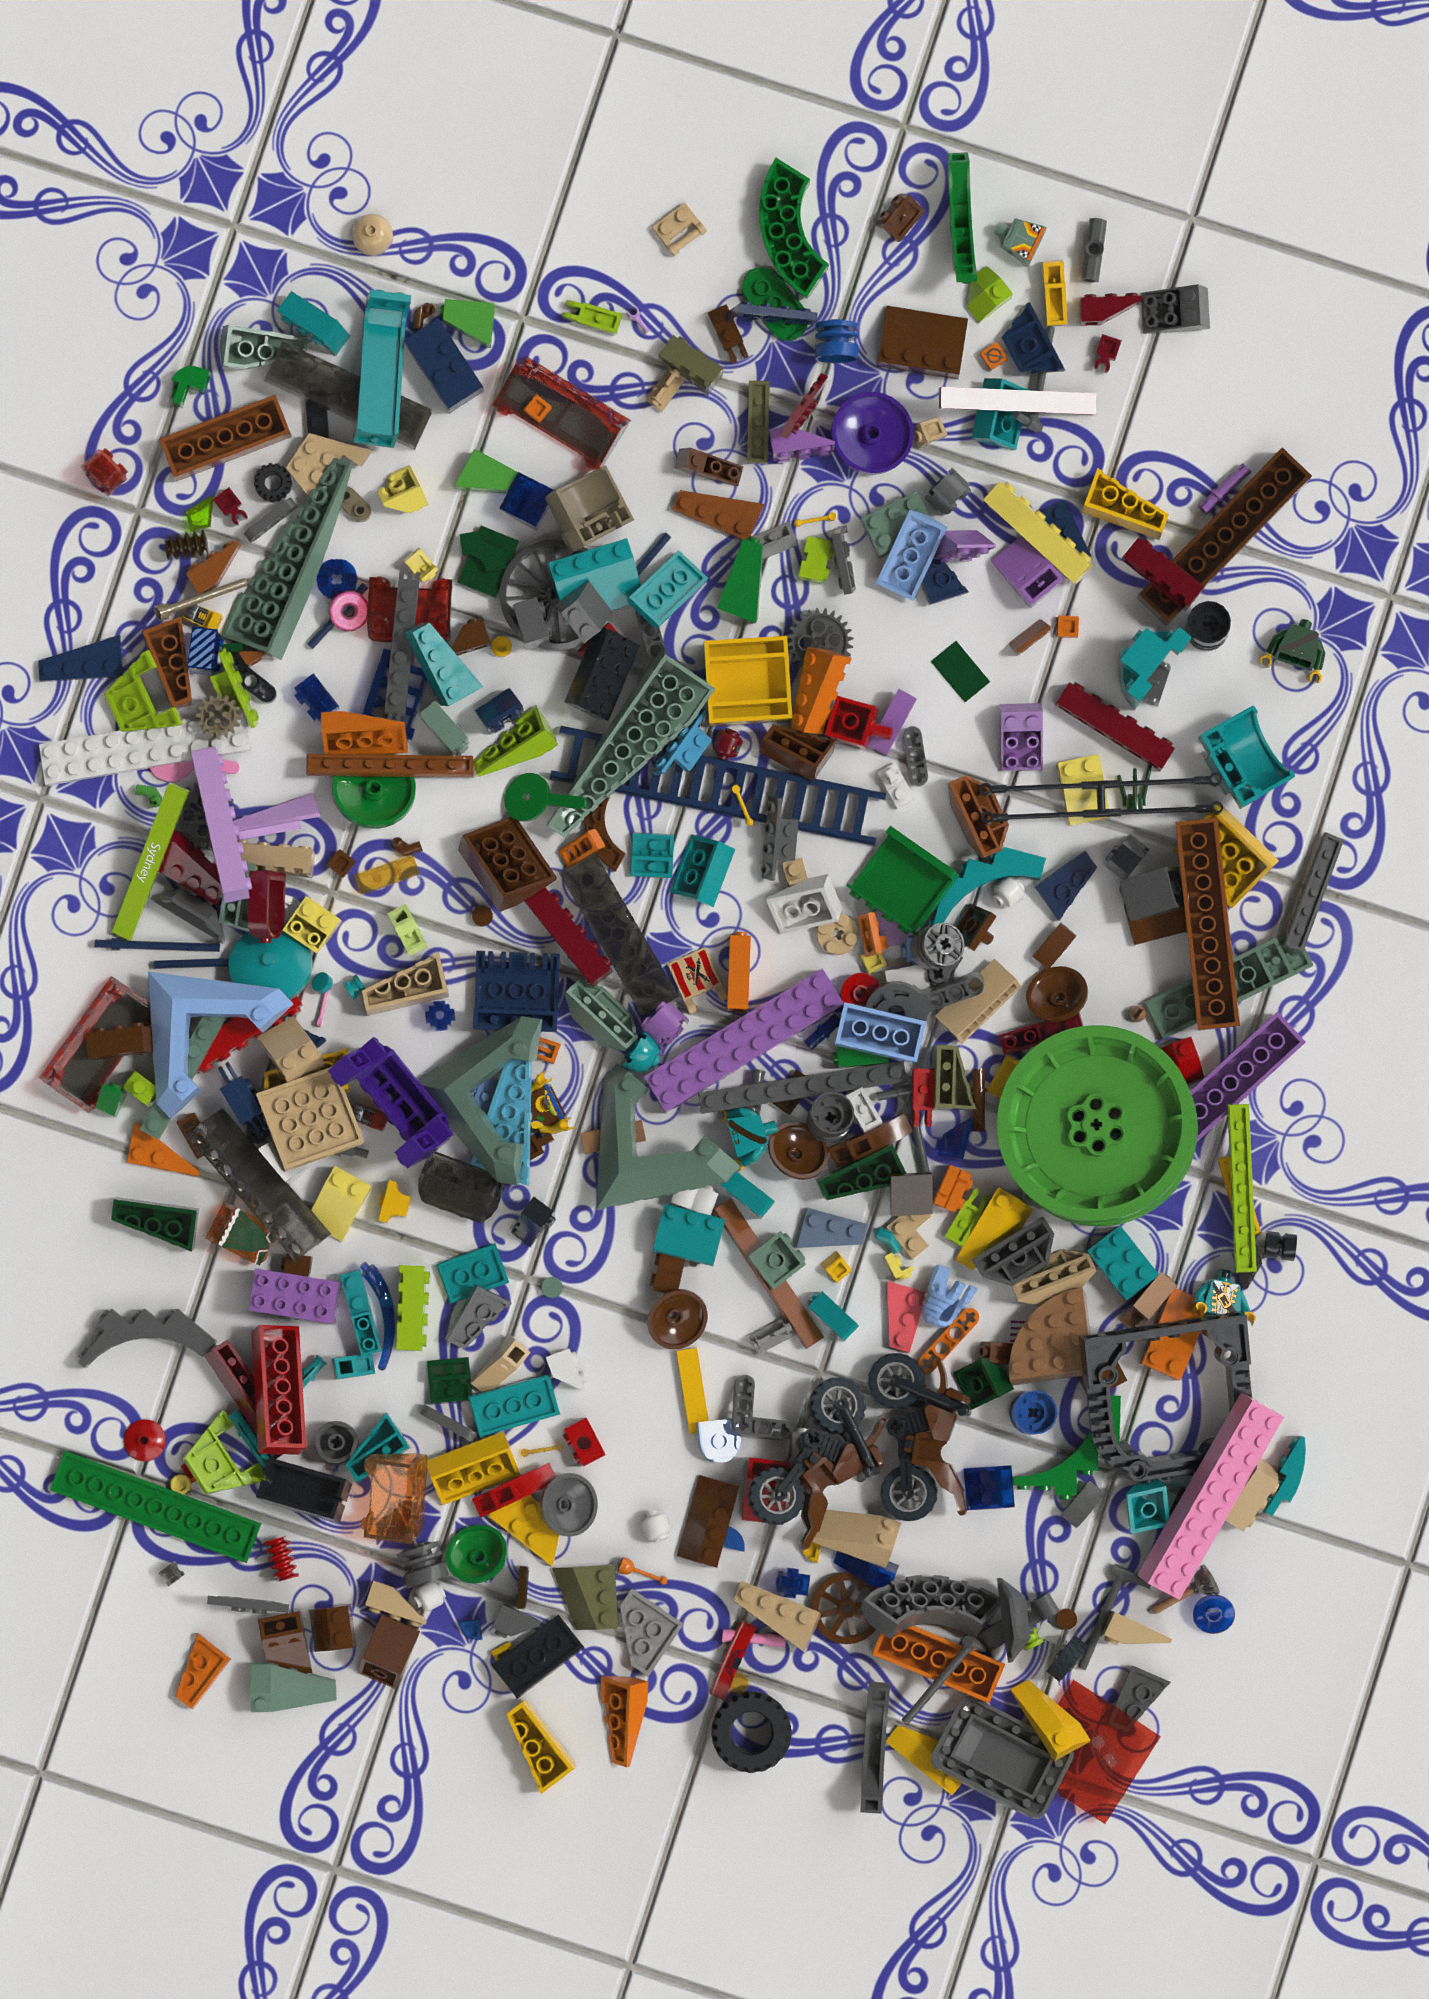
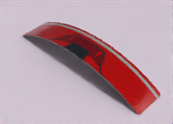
[710,1620,757,1700]

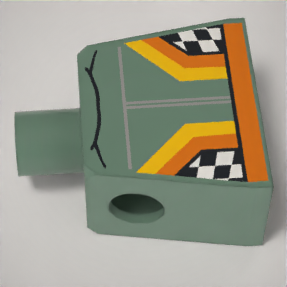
[994,218,1047,267]

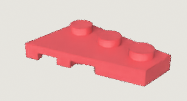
[887,1281,927,1353]

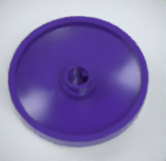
[831,392,914,475]

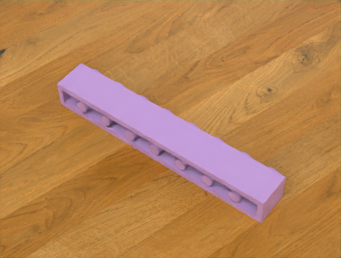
[191,747,252,903]

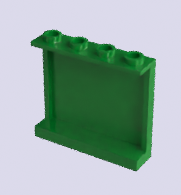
[846,826,959,936]

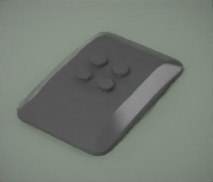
[931,1695,1074,1819]

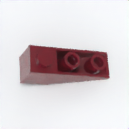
[1079,293,1143,326]

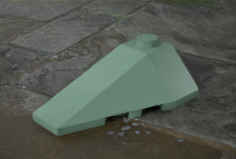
[220,325,308,369]
[250,1662,337,1712]

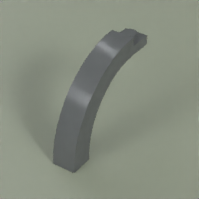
[860,1682,890,1814]

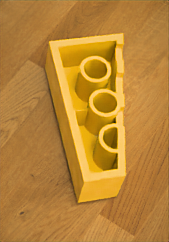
[1082,468,1169,540]
[506,1699,577,1794]

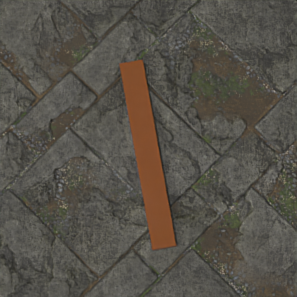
[306,754,473,778]
[713,1199,824,1349]

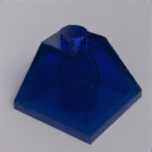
[934,1118,974,1161]

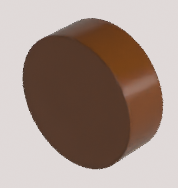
[472,905,493,927]
[1056,1608,1077,1630]

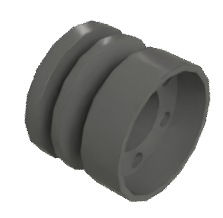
[911,922,965,970]
[807,1092,854,1143]
[397,1541,449,1588]

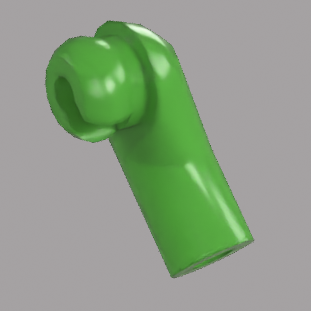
[135,784,162,808]

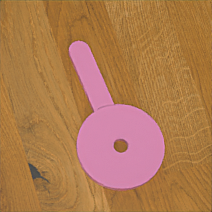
[150,759,240,782]

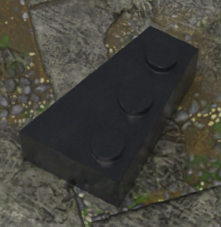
[1105,834,1150,880]
[511,1197,556,1247]

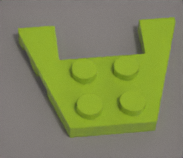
[104,650,183,732]
[183,1410,267,1495]

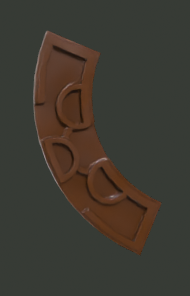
[584,797,626,872]

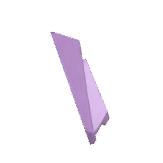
[233,793,320,840]

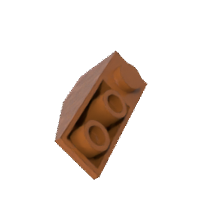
[186,540,241,594]

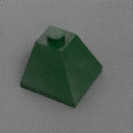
[953,1358,1014,1410]

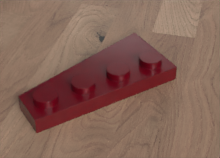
[780,373,828,439]

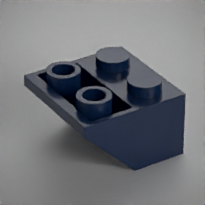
[475,688,524,734]

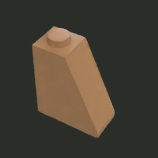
[1119,1272,1177,1328]

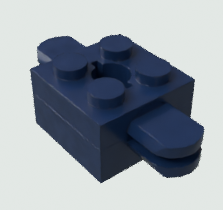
[218,1061,270,1139]

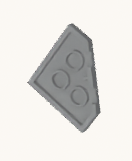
[620,1589,684,1677]

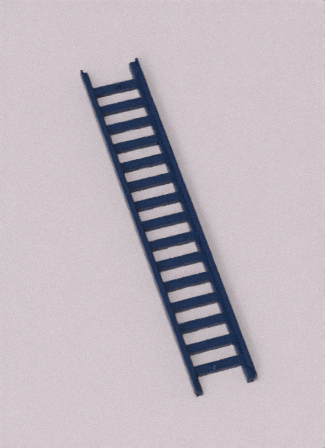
[550,726,886,847]

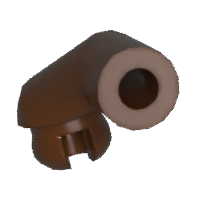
[412,303,435,330]
[392,837,423,856]

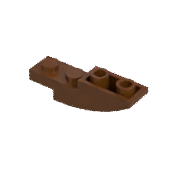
[828,1112,913,1168]

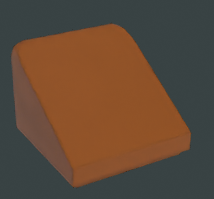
[239,651,265,667]

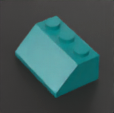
[971,378,1029,450]
[670,834,735,907]
[652,1204,725,1267]

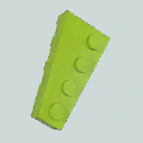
[396,1265,430,1351]

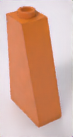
[727,932,751,1012]

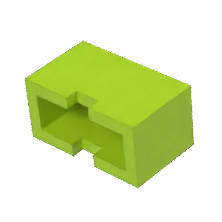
[798,536,834,584]

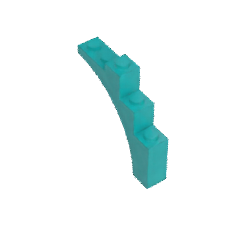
[928,847,1046,927]

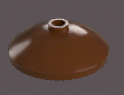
[1026,966,1088,1022]
[768,1122,829,1180]
[647,1289,708,1349]

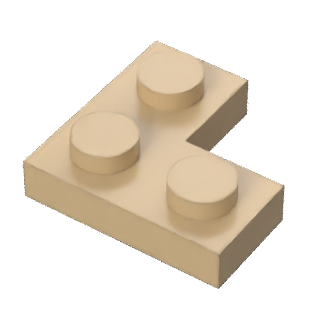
[886,1214,931,1259]

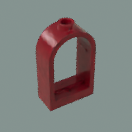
[248,871,286,943]

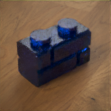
[294,673,340,723]

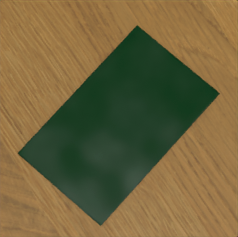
[931,641,990,702]

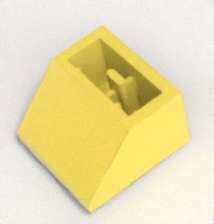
[283,896,342,953]

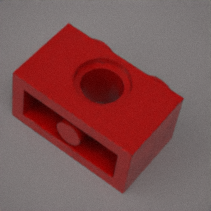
[563,1418,606,1467]

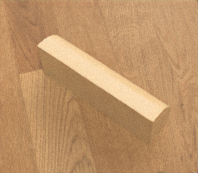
[935,959,1021,1044]

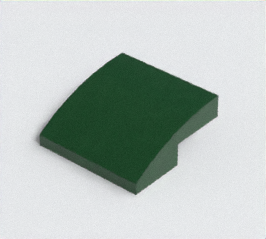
[427,1357,472,1405]

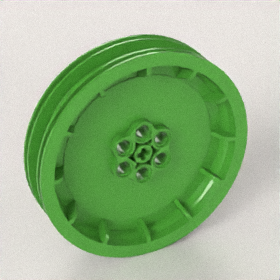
[997,1025,1198,1227]

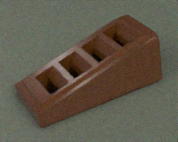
[176,1112,215,1160]

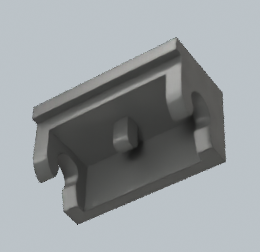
[1142,661,1171,706]

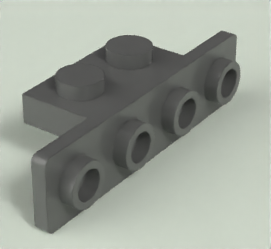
[761,796,799,881]

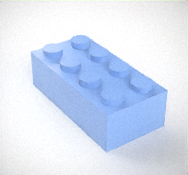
[834,1002,926,1064]

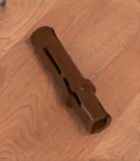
[971,1069,987,1132]

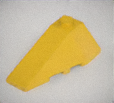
[955,1187,1033,1270]

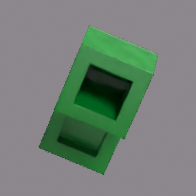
[171,366,211,408]

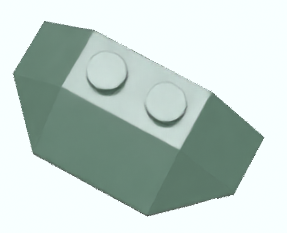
[564,980,639,1051]

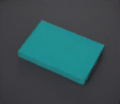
[436,1243,509,1304]

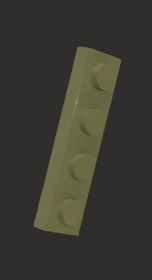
[747,380,770,464]

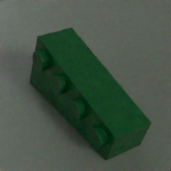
[816,1144,906,1200]
[111,1197,199,1252]

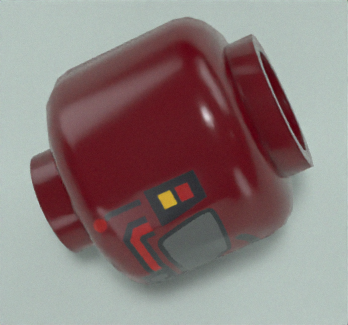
[713,728,743,760]

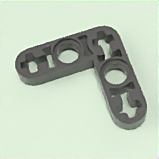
[731,1375,793,1441]

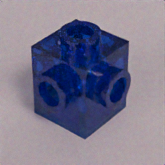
[425,1001,456,1031]
[775,1568,810,1599]

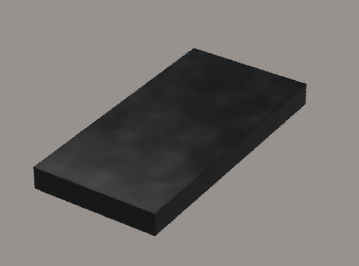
[491,1614,584,1699]

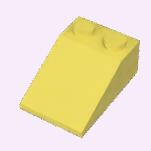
[1056,754,1110,826]
[306,1166,373,1242]

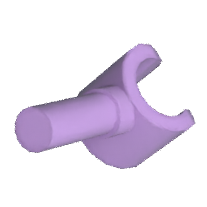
[627,306,650,333]

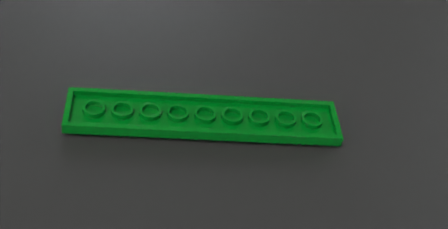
[50,1451,262,1563]

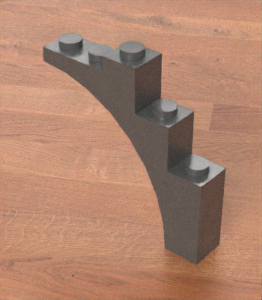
[78,1309,217,1368]

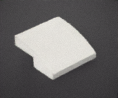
[885,965,932,1013]

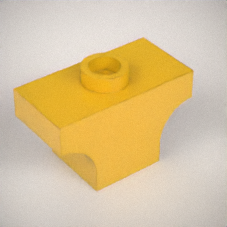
[378,1180,412,1223]

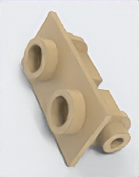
[646,367,686,412]

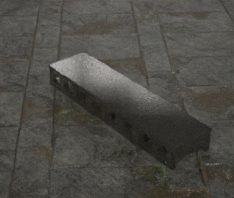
[264,341,432,450]
[559,853,678,1018]
[188,1108,331,1262]

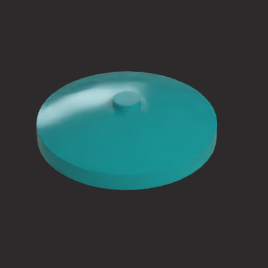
[229,927,313,1000]

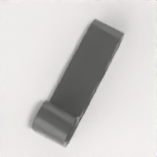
[978,1592,1060,1653]

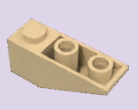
[470,1334,531,1392]
[365,1581,427,1627]

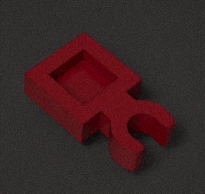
[1094,334,1122,374]
[213,487,248,526]

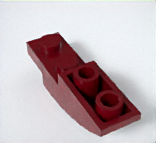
[998,1012,1084,1055]

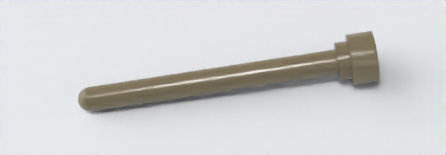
[154,578,248,622]

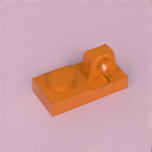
[858,912,889,957]

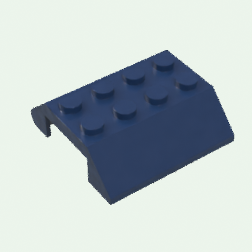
[473,950,560,1033]

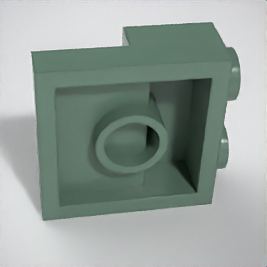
[747,1231,806,1290]

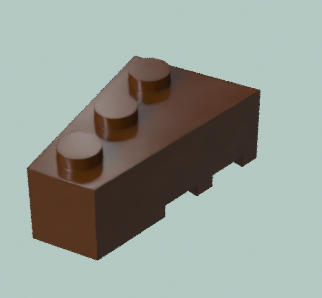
[759,725,837,782]

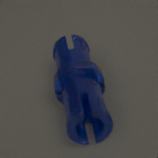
[804,1013,840,1051]

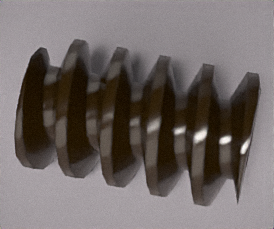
[165,530,209,560]

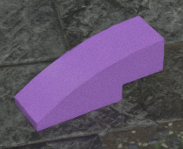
[868,689,917,756]

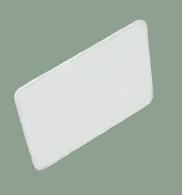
[1038,1621,1062,1644]

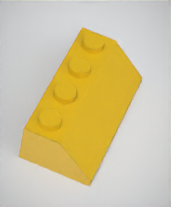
[425,1431,521,1506]

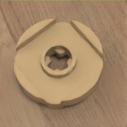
[817,914,859,955]

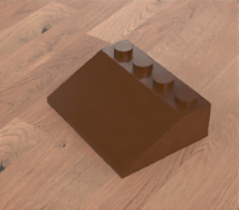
[877,305,968,379]
[458,817,557,912]

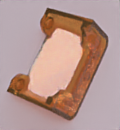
[361,1453,427,1544]

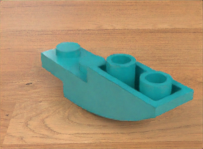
[340,1269,382,1357]
[1263,1436,1306,1516]

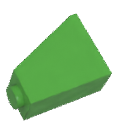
[440,299,495,348]
[455,449,520,494]

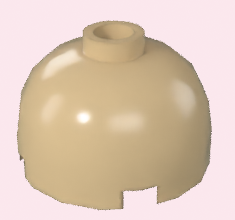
[352,214,393,256]

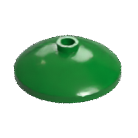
[446,1525,508,1584]

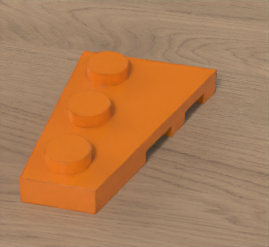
[175,1633,231,1709]

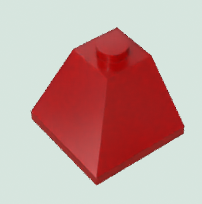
[1161,1037,1204,1083]

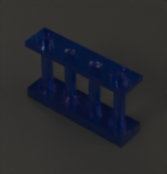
[362,648,428,742]

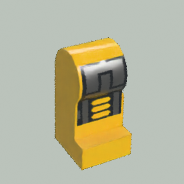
[181,605,223,635]

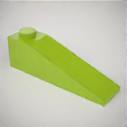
[473,705,558,777]

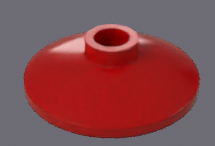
[841,973,880,1008]
[124,1419,166,1461]

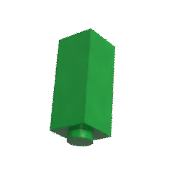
[833,1046,889,1069]

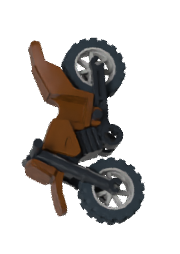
[868,1353,972,1521]
[747,1377,886,1551]

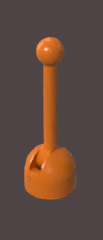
[617,1557,668,1585]

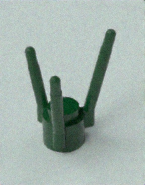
[1117,764,1152,809]

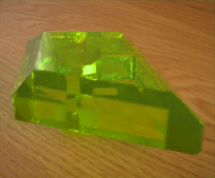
[186,496,214,532]

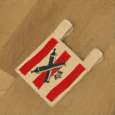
[668,947,727,1015]

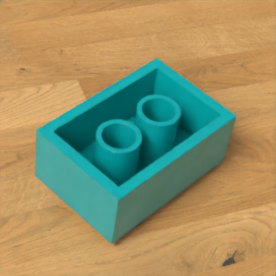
[1086,1225,1159,1301]

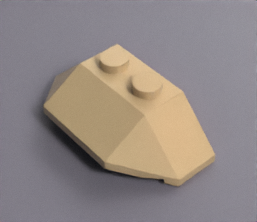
[1012,1249,1096,1305]

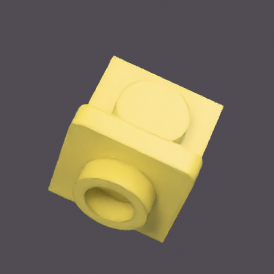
[884,1253,914,1281]

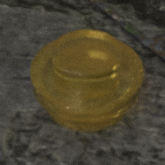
[730,1672,749,1694]

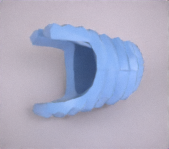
[921,1265,977,1328]

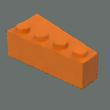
[790,647,852,734]

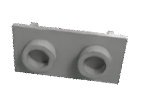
[749,1318,795,1355]

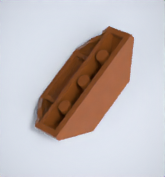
[948,775,1009,858]

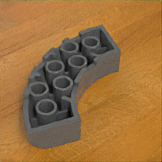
[861,1575,1000,1639]

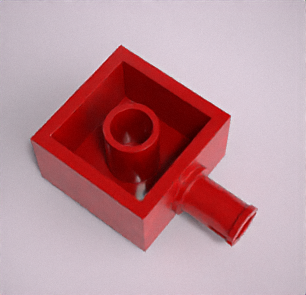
[825,696,894,750]

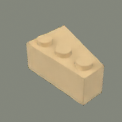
[1225,1458,1279,1532]

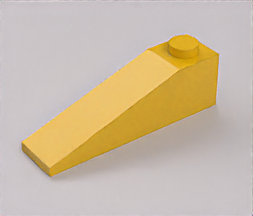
[1010,1679,1091,1762]
[886,1725,962,1795]

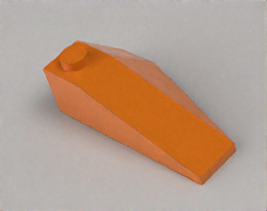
[600,1676,648,1767]

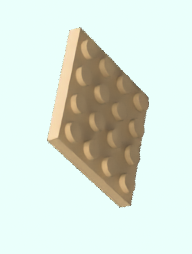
[256,1067,364,1172]

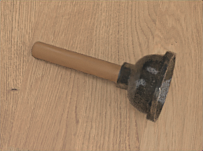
[1152,1564,1220,1614]

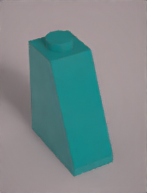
[808,1291,859,1342]

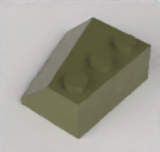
[552,1564,619,1630]

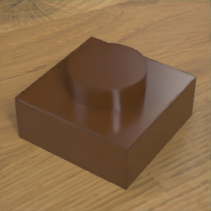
[327,849,356,879]

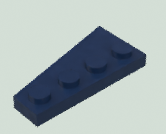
[38,635,123,682]

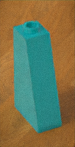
[718,1171,775,1219]

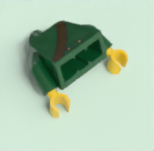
[1260,619,1326,683]

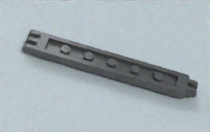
[384,570,421,721]

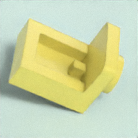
[403,547,438,582]

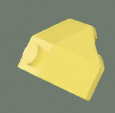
[378,465,429,513]

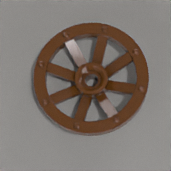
[811,1572,877,1644]

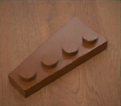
[672,490,764,540]

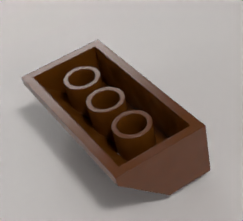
[677,1475,740,1568]

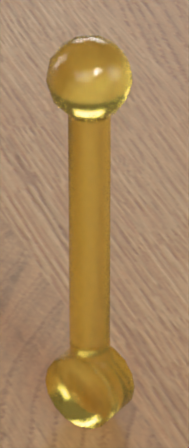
[521,1443,564,1457]

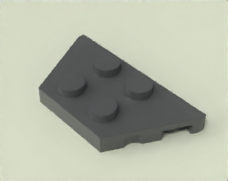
[207,1595,289,1614]

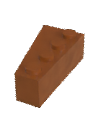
[142,617,192,710]

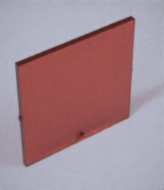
[1057,1679,1161,1824]

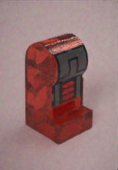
[351,1103,388,1132]

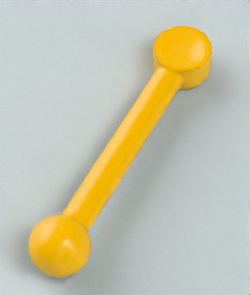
[794,512,836,527]
[732,785,753,826]

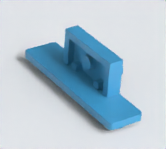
[652,708,712,775]

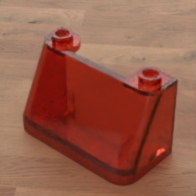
[367,576,453,643]

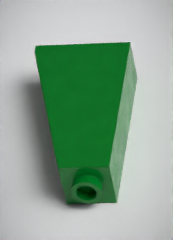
[717,536,764,623]

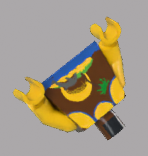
[531,1070,574,1134]

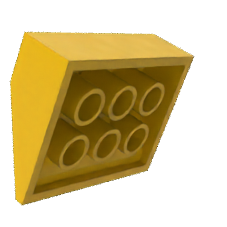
[1173,805,1279,908]

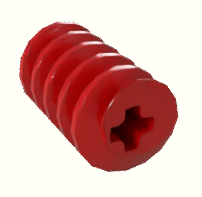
[264,1536,299,1582]

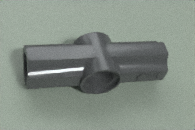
[1081,218,1107,283]

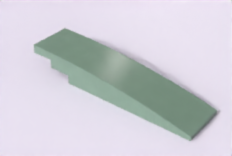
[1145,933,1314,1039]

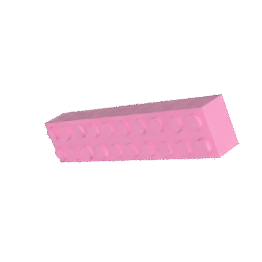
[1137,1393,1284,1600]

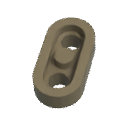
[341,486,371,522]

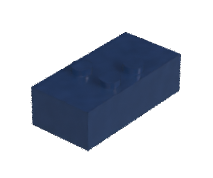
[404,318,484,413]

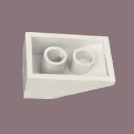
[766,874,843,934]
[258,1140,309,1185]

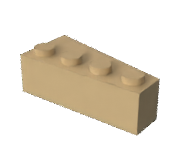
[237,840,315,878]
[362,952,449,1016]
[734,1581,821,1654]

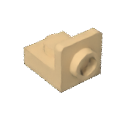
[913,417,948,448]
[782,858,808,888]

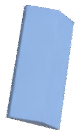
[876,510,947,601]

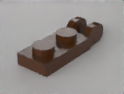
[708,304,749,364]

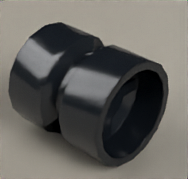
[1264,1231,1297,1261]

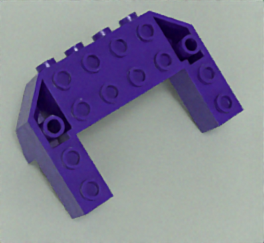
[328,1037,453,1169]

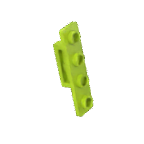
[210,648,259,728]

